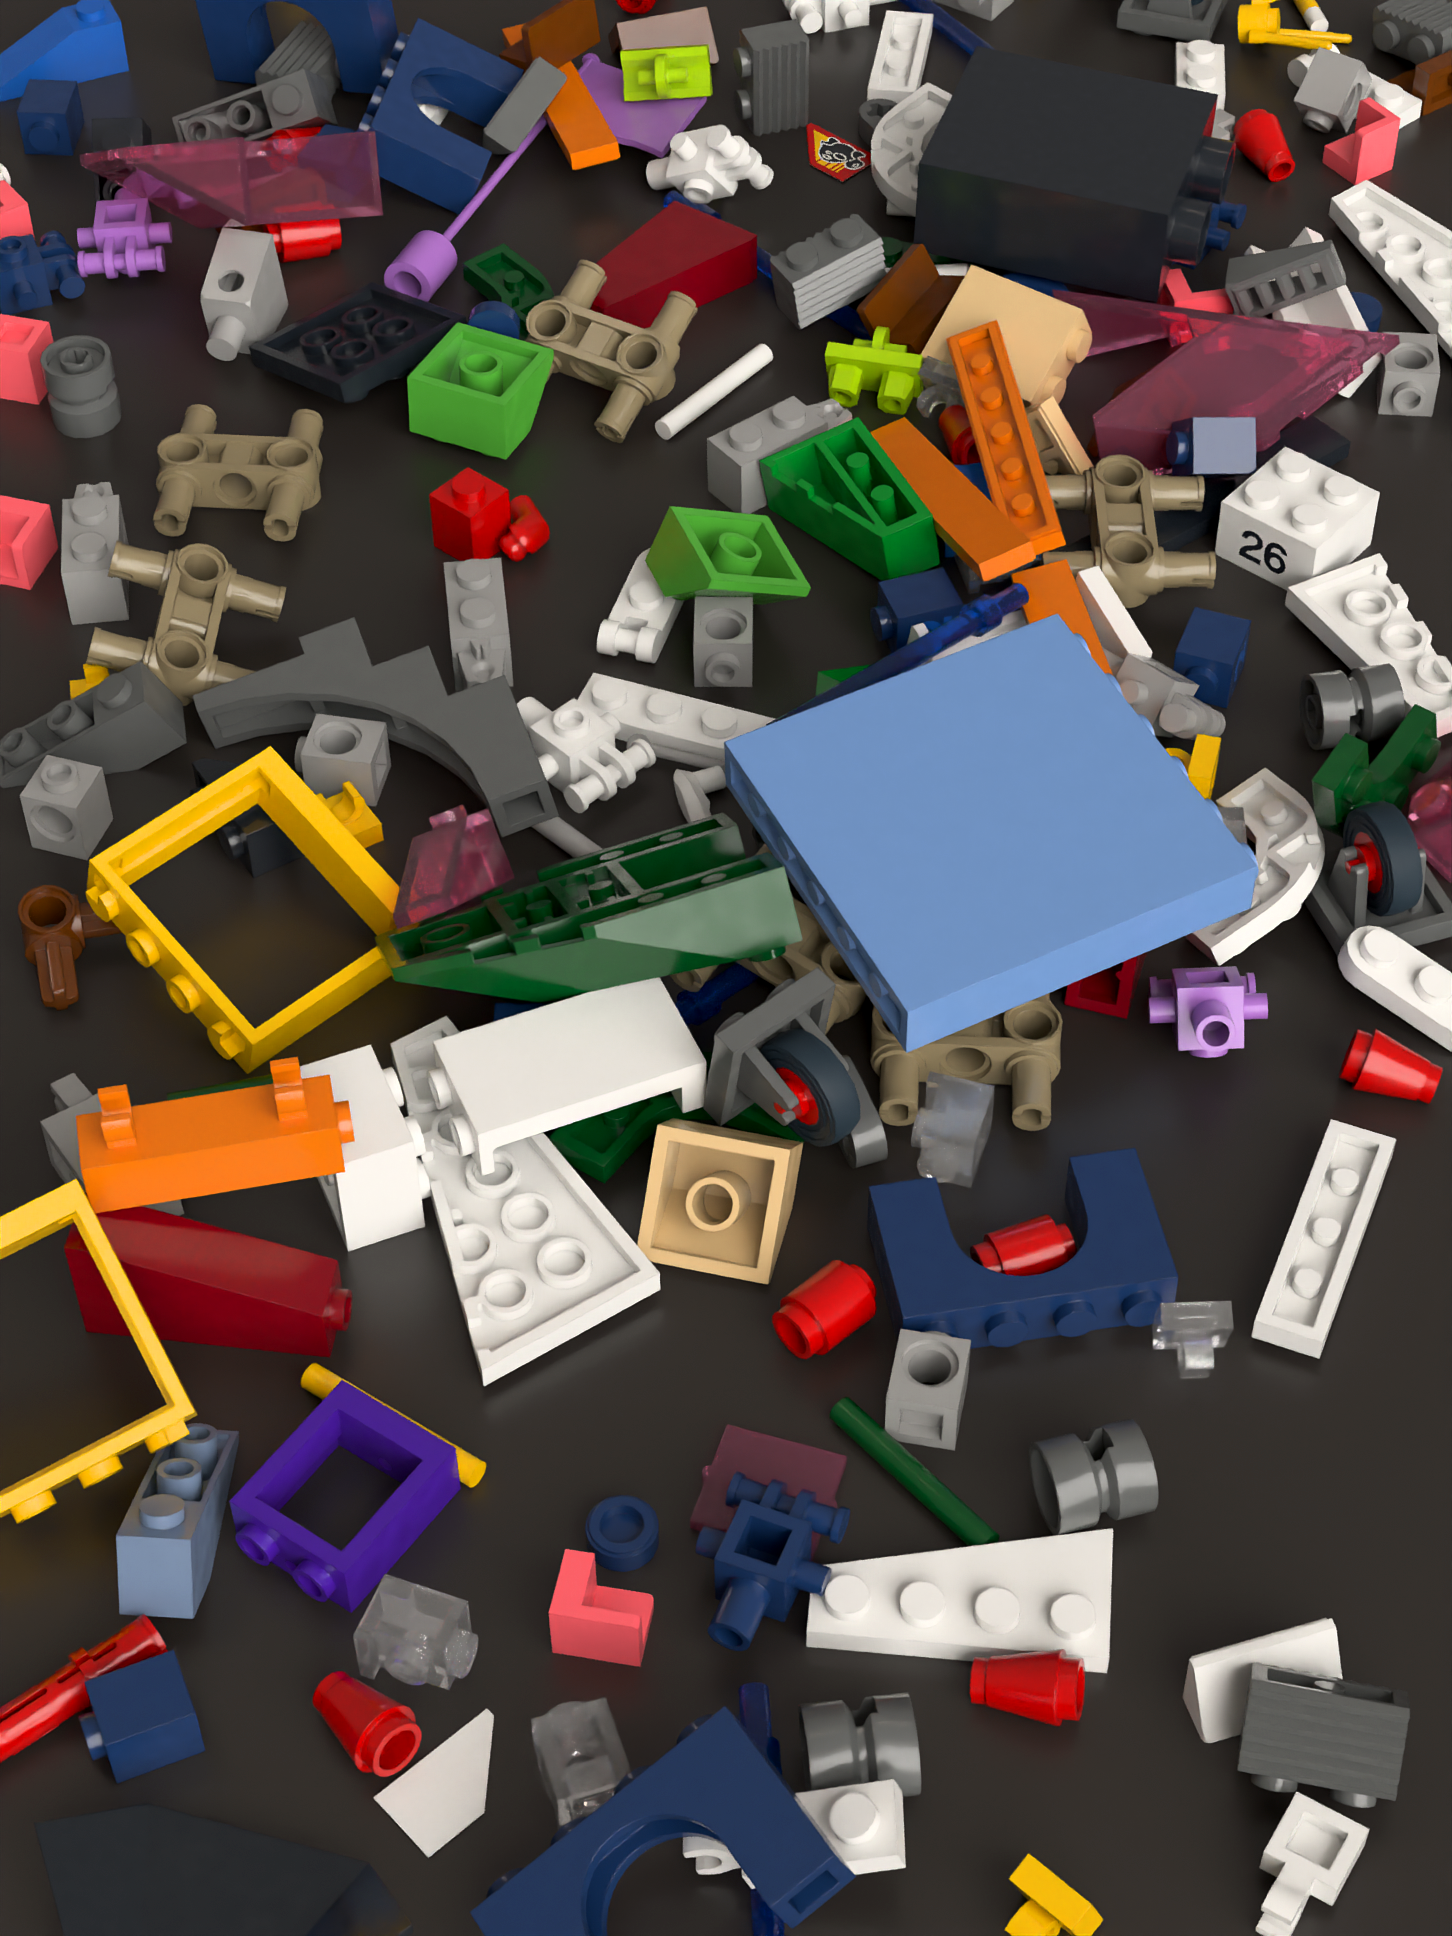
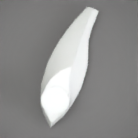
[673,765,726,823]

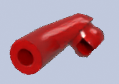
[499,495,550,562]

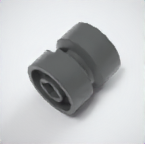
[40,335,122,438]
[1299,663,1405,750]
[1029,1419,1159,1535]
[798,1692,921,1797]

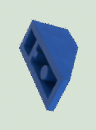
[0,0,129,102]

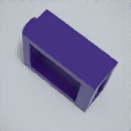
[229,1380,461,1613]

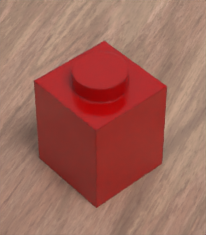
[429,467,511,561]

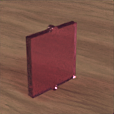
[690,1424,847,1561]

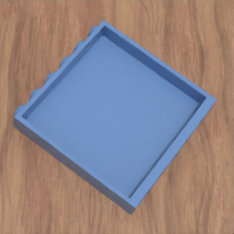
[724,614,1259,1053]

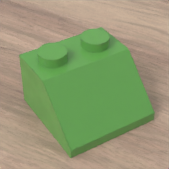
[407,322,554,460]
[645,506,811,605]

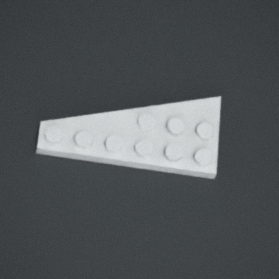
[1329,180,1452,358]
[390,1016,661,1386]

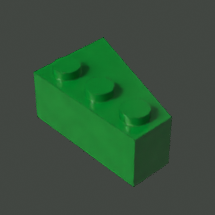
[759,417,940,581]

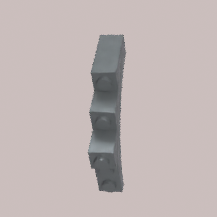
[192,617,559,837]

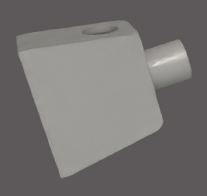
[200,228,289,361]

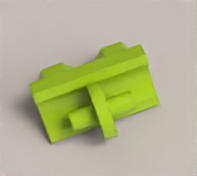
[620,44,713,102]
[825,326,924,415]

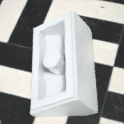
[1182,1618,1343,1743]

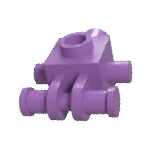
[77,187,172,279]
[1148,966,1268,1058]

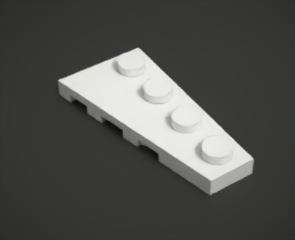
[1285,553,1452,738]
[806,1528,1113,1673]

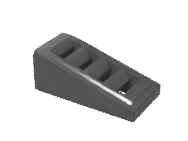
[1225,240,1346,322]

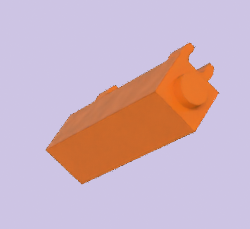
[76,1057,355,1213]

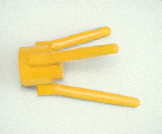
[1238,0,1352,50]

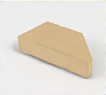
[1025,396,1094,475]

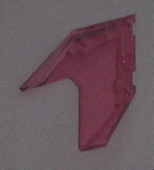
[80,131,383,229]
[1052,289,1400,475]

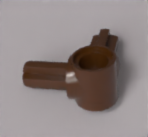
[18,885,141,1011]

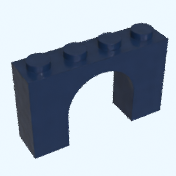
[195,0,399,94]
[353,18,524,214]
[867,1148,1178,1349]
[470,1706,856,1936]

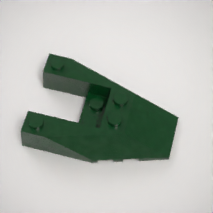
[374,813,803,1004]

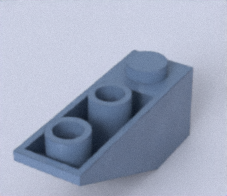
[116,1423,239,1619]

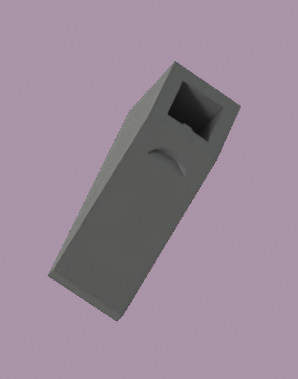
[172,69,338,166]
[0,661,187,788]

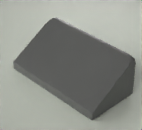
[482,56,567,155]

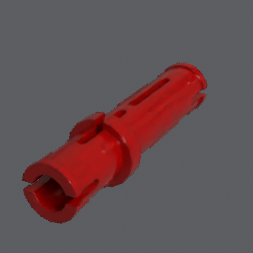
[0,1614,168,1763]

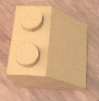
[637,1118,803,1285]

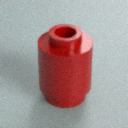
[263,205,342,263]
[970,1214,1077,1276]
[772,1260,877,1359]

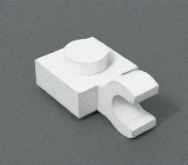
[1255,1792,1369,1936]

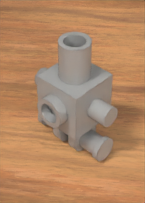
[1102,647,1226,740]

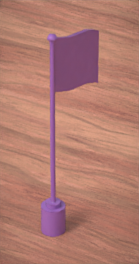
[384,53,707,302]

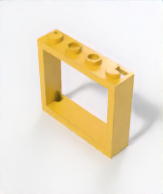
[86,746,426,1074]
[0,1179,198,1524]

